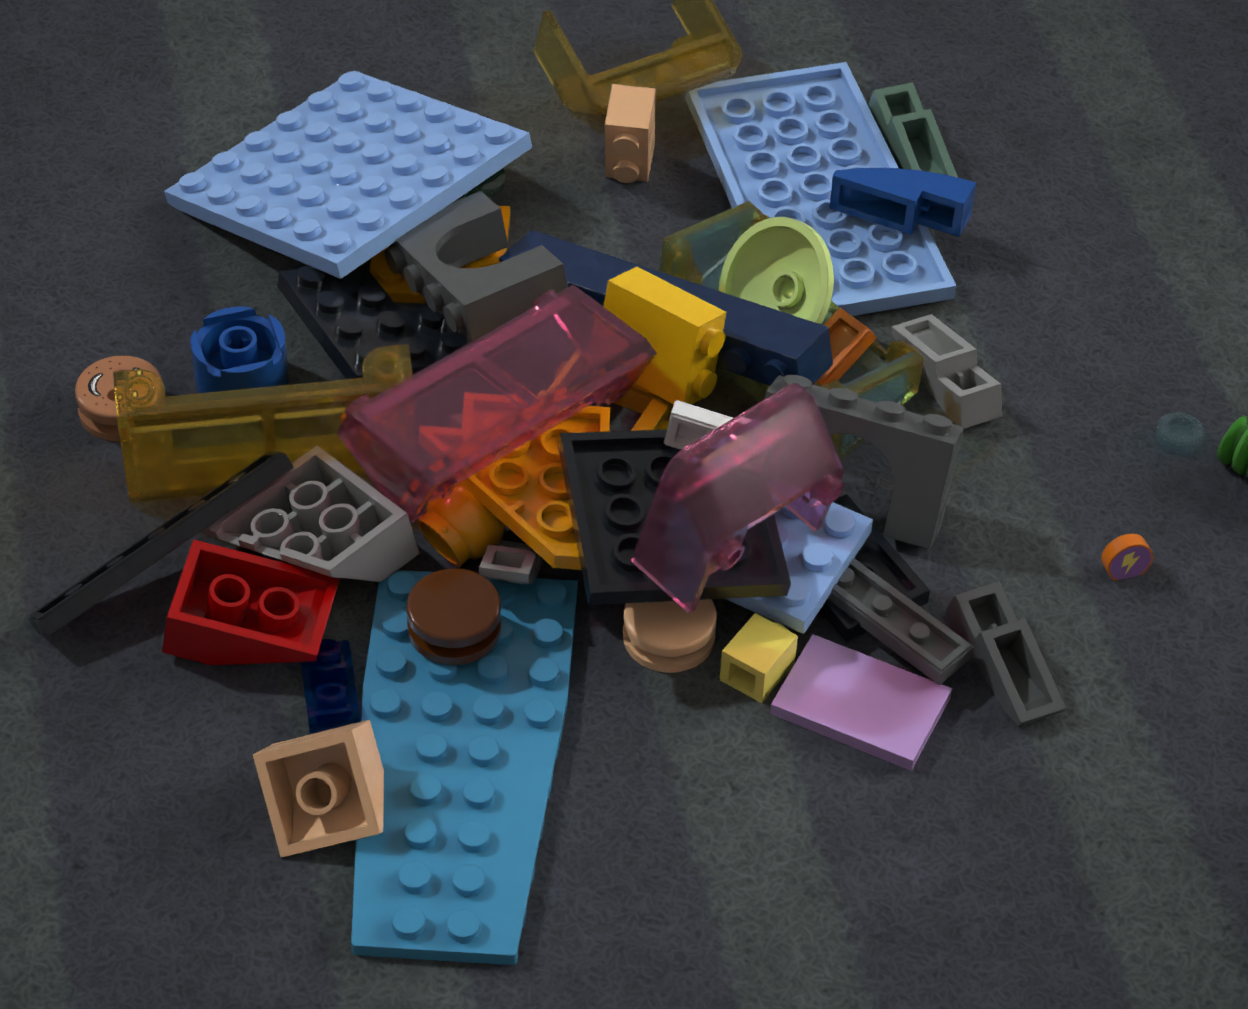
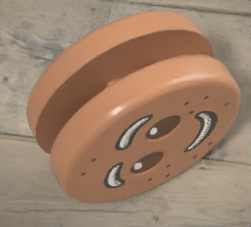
[75,356,166,441]

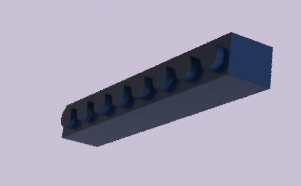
[499,230,833,386]

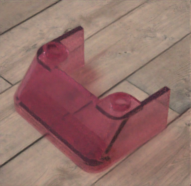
[631,383,844,613]

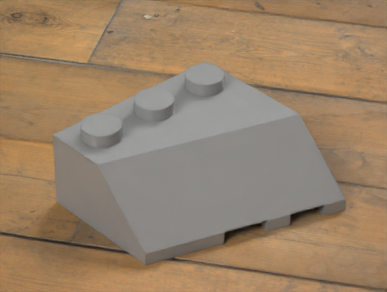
[203,445,419,582]

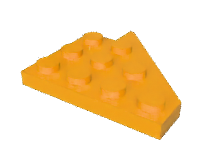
[419,396,610,570]

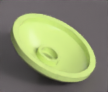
[719,217,834,324]

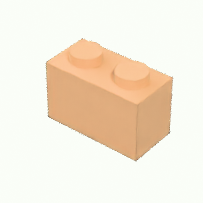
[605,84,655,183]

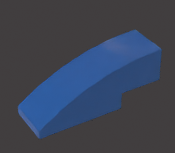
[829,168,976,237]

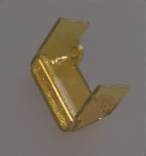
[533,0,742,117]

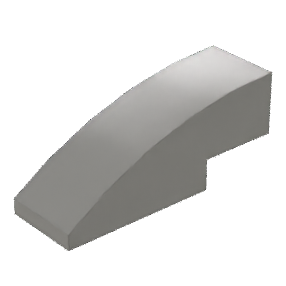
[892,314,1002,429]

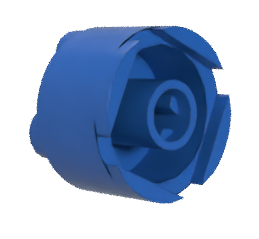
[190,306,289,413]

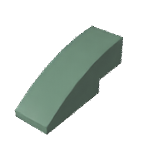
[868,82,958,178]

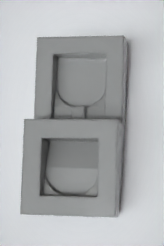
[479,540,543,584]

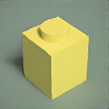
[720,613,798,703]

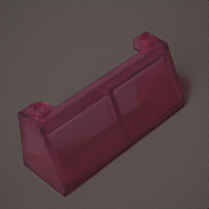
[337,285,657,524]

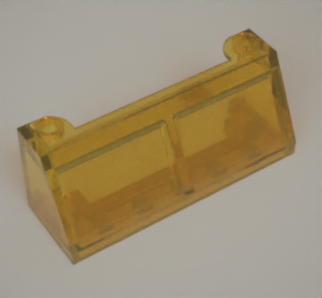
[113,344,418,503]

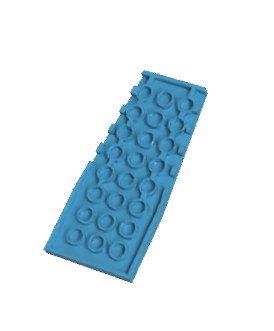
[351,570,578,965]

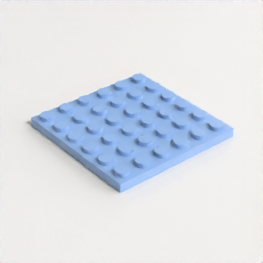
[164,71,532,279]

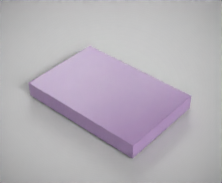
[770,634,952,771]

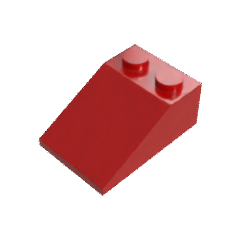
[162,539,340,665]

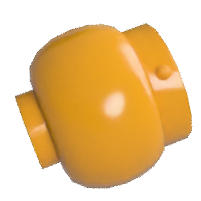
[417,479,506,568]

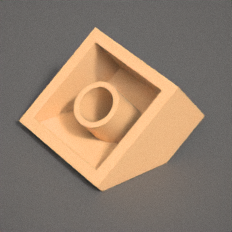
[253,720,384,858]

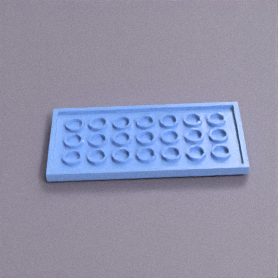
[685,62,956,321]

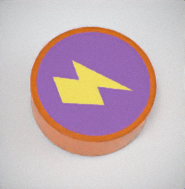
[1101,534,1153,581]

